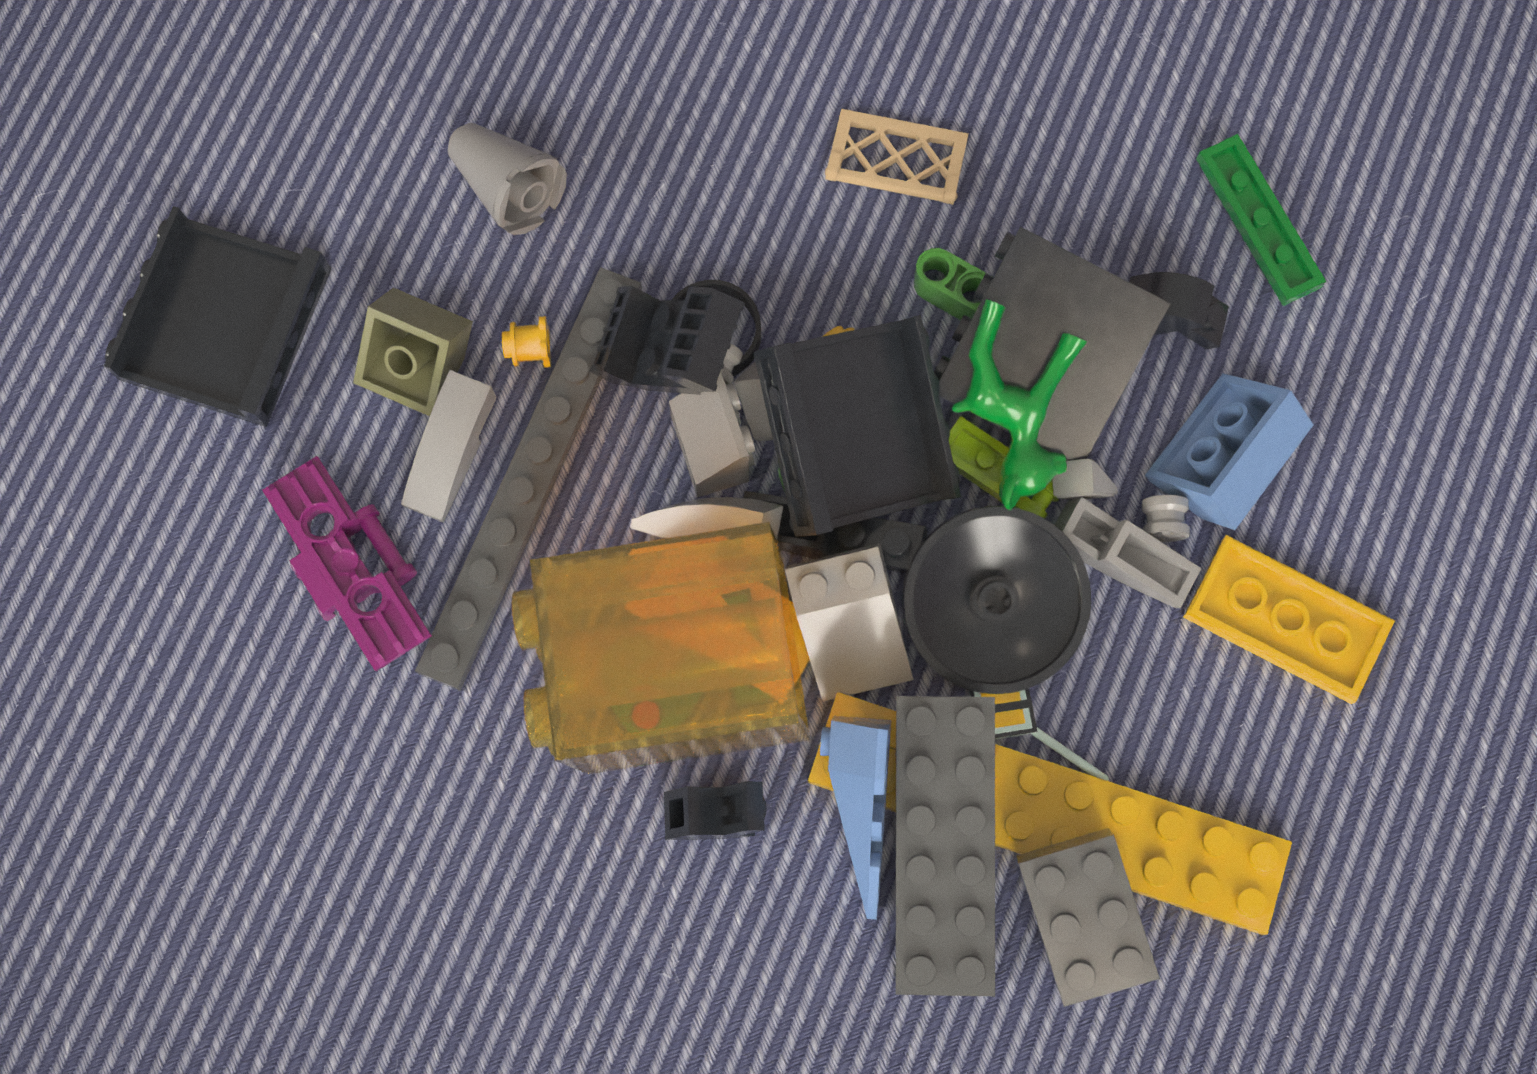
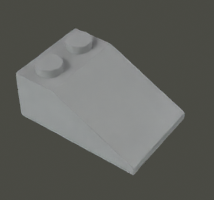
[785,543,914,701]

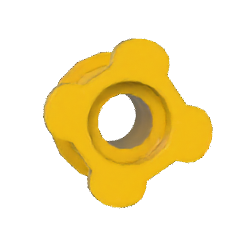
[502,316,551,368]

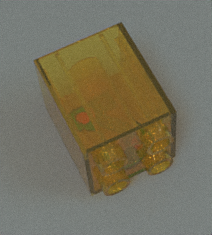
[512,522,810,774]

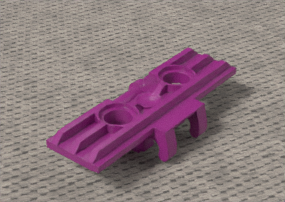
[262,456,432,671]

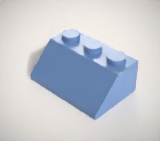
[1145,373,1313,530]

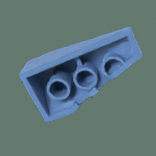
[820,716,891,920]

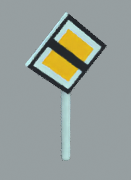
[969,688,1109,781]

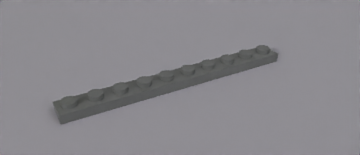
[415,267,642,691]

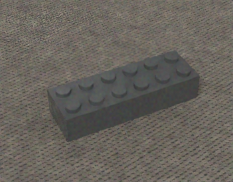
[896,696,995,997]

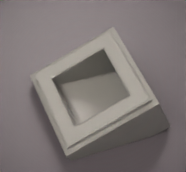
[1053,459,1118,500]

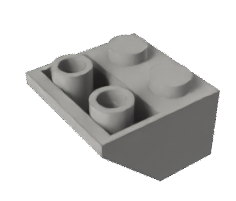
[669,371,755,497]

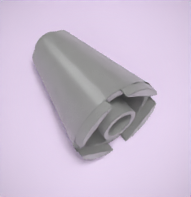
[448,123,567,235]

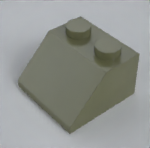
[353,287,473,416]

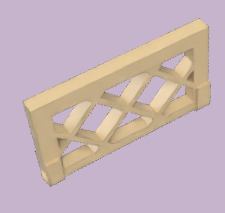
[825,109,969,205]

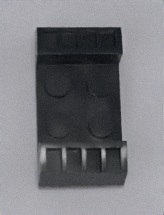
[590,286,745,395]

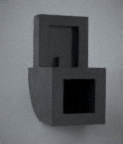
[1129,272,1229,349]
[664,781,767,840]

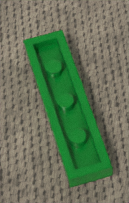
[1196,134,1326,306]

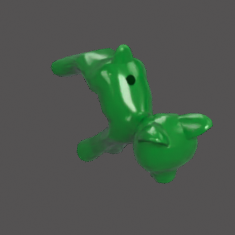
[952,299,1087,510]

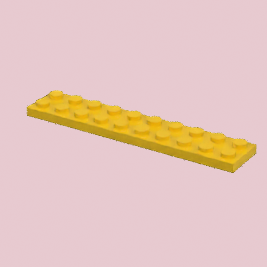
[808,692,1292,935]

